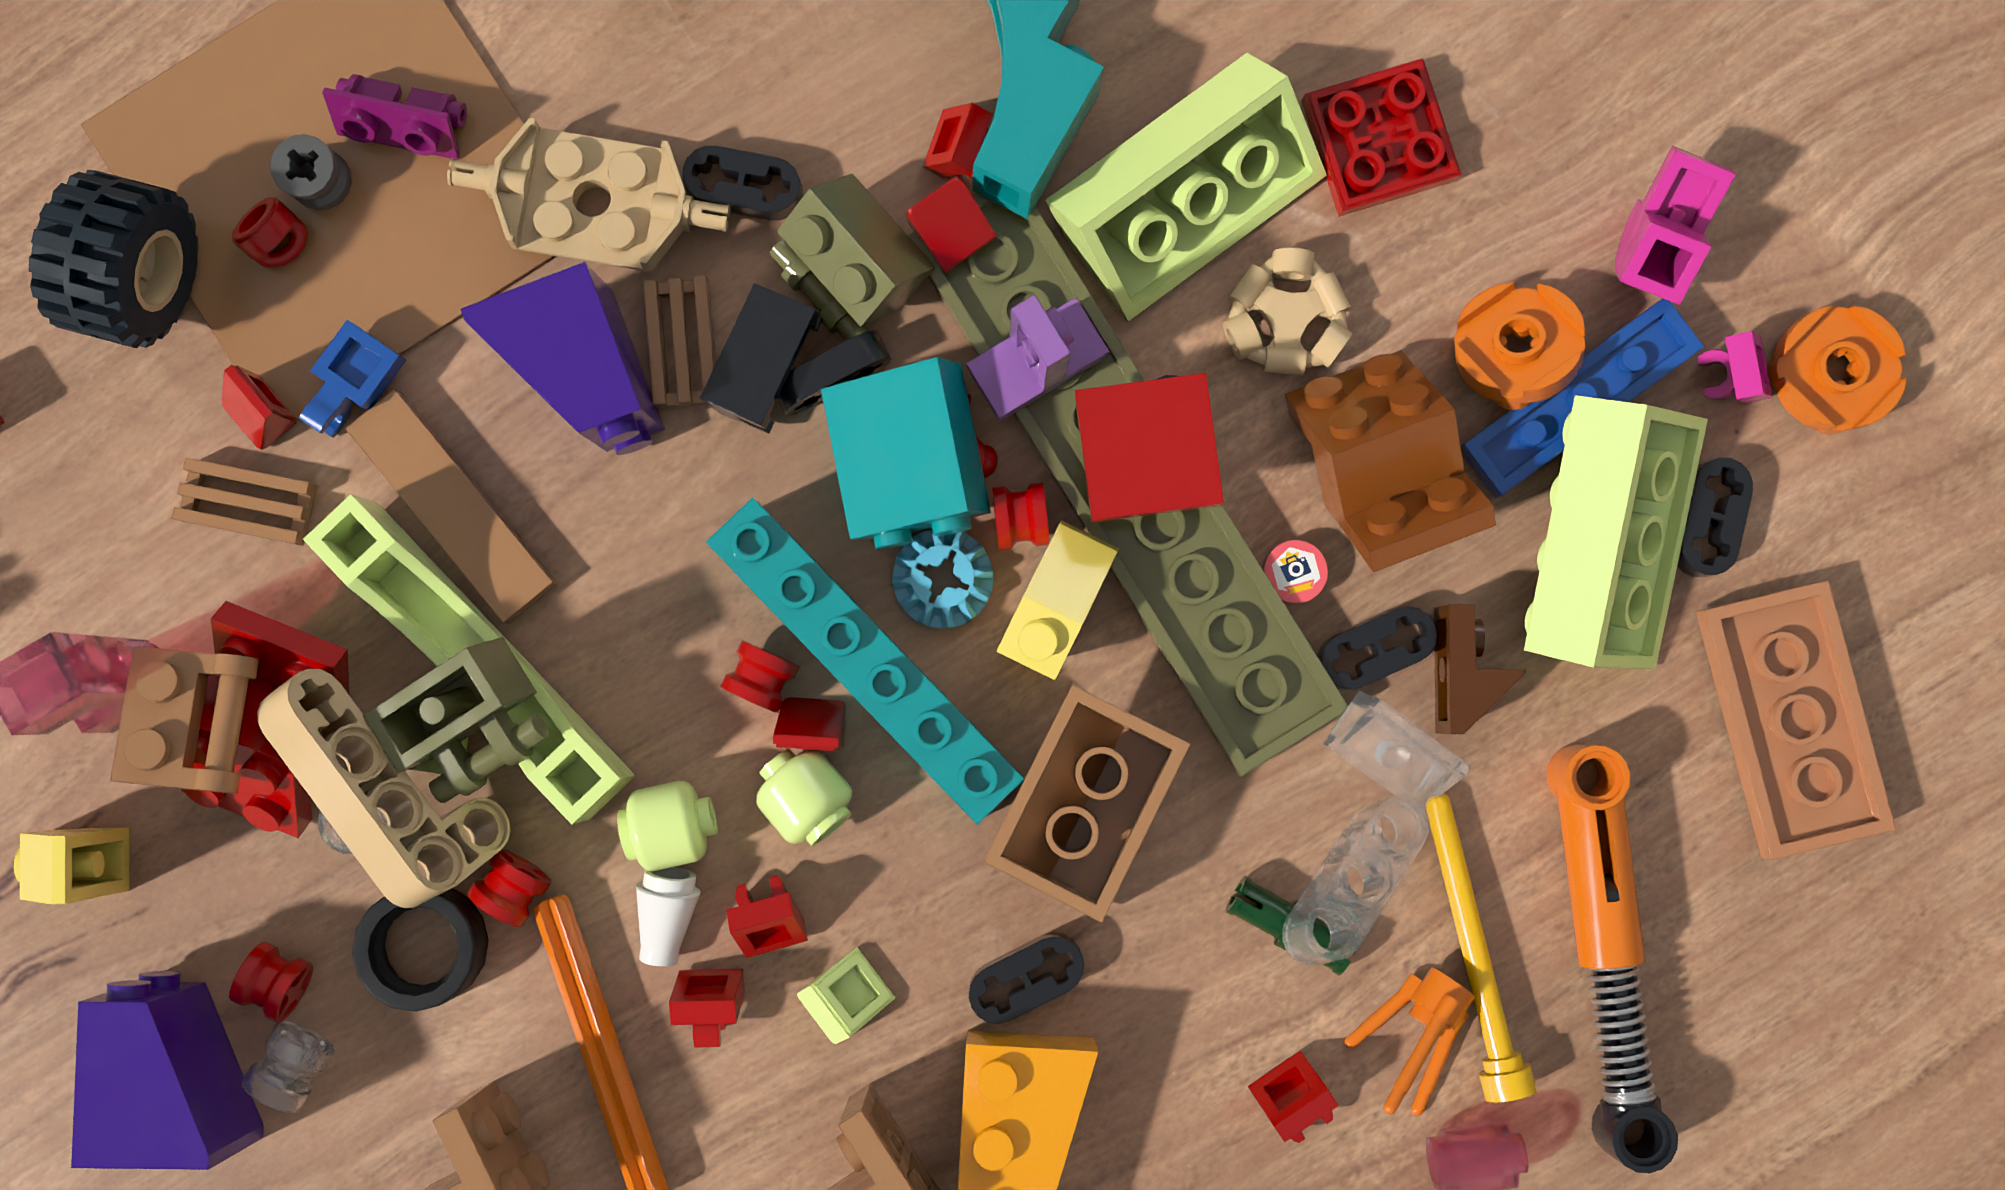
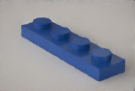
[1461,298,1704,498]

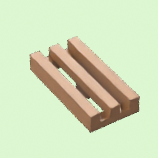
[643,275,716,408]
[171,457,317,546]

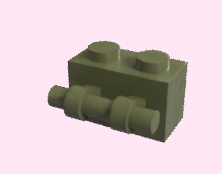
[769,173,935,340]
[363,637,549,803]

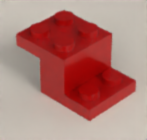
[181,601,349,839]

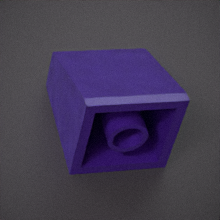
[460,262,665,455]
[71,971,264,1170]

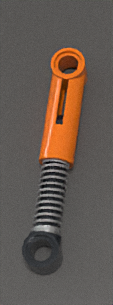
[1546,744,1678,1174]

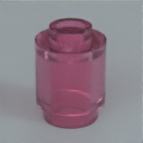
[1426,1121,1529,1190]

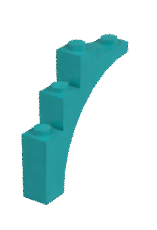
[972,0,1104,219]

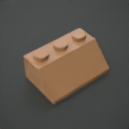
[983,685,1190,923]

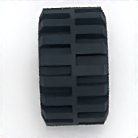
[29,170,199,349]

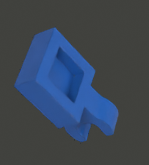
[299,320,407,438]

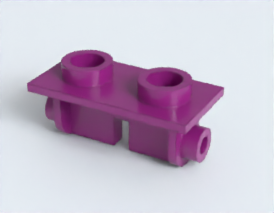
[322,74,467,160]

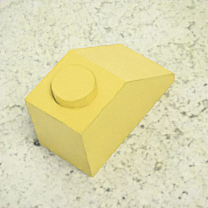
[996,520,1119,680]
[14,827,130,904]

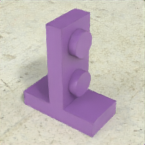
[966,295,1109,422]

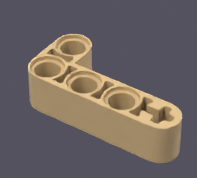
[257,669,511,908]

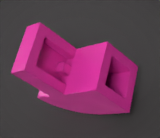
[1615,145,1736,305]

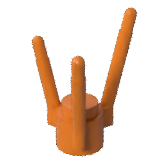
[1344,967,1476,1116]

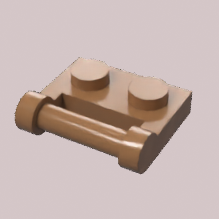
[110,646,259,794]

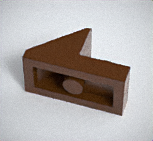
[1434,604,1526,734]

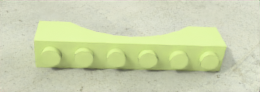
[303,494,636,825]

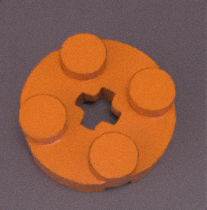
[1454,282,1585,411]
[1767,305,1907,435]

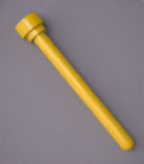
[1425,791,1537,1102]

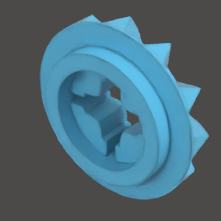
[892,529,993,629]

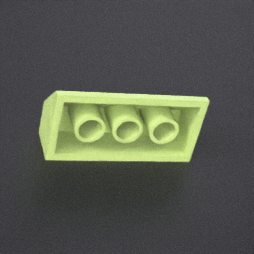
[1045,53,1327,321]
[1524,395,1708,669]

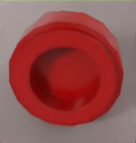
[232,197,308,268]

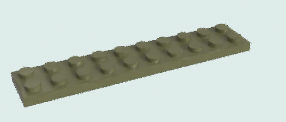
[908,193,1350,777]

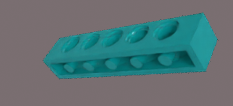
[706,497,1024,825]

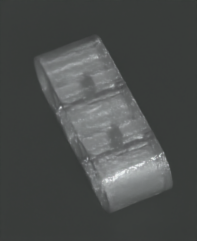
[1283,795,1429,966]

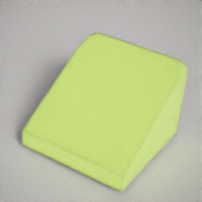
[797,947,895,1044]

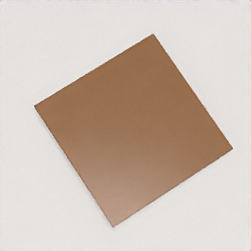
[81,0,583,422]

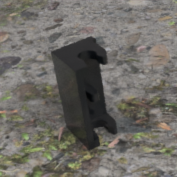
[700,283,823,434]

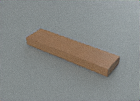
[345,389,558,624]

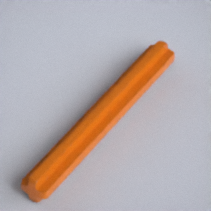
[533,894,668,1190]

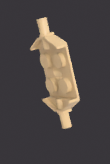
[447,118,731,272]

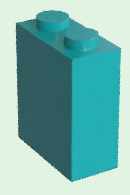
[821,357,991,550]

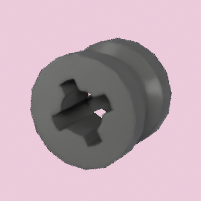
[270,134,352,210]

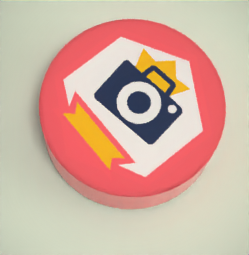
[1262,540,1328,604]

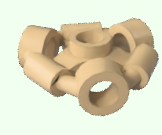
[1223,247,1353,375]

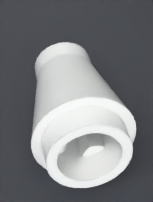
[636,867,701,967]

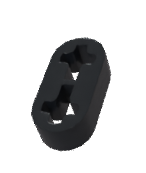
[683,146,803,220]
[777,330,892,415]
[1677,457,1753,577]
[1317,606,1437,690]
[969,932,1084,1024]

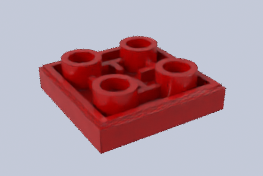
[1301,58,1462,217]
[1075,373,1224,523]

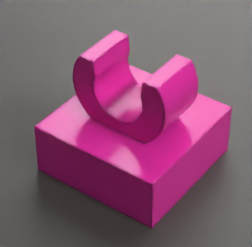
[1697,331,1773,404]

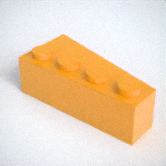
[958,1030,1098,1190]

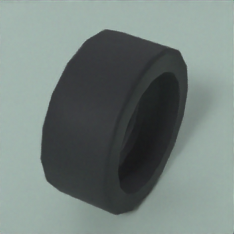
[352,888,489,1012]

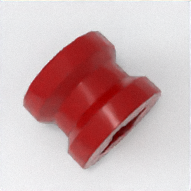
[992,482,1049,551]
[720,640,800,713]
[467,849,552,927]
[229,942,314,1023]

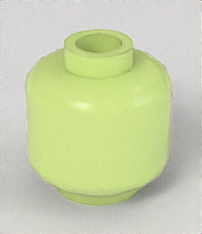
[756,749,852,847]
[617,781,718,871]

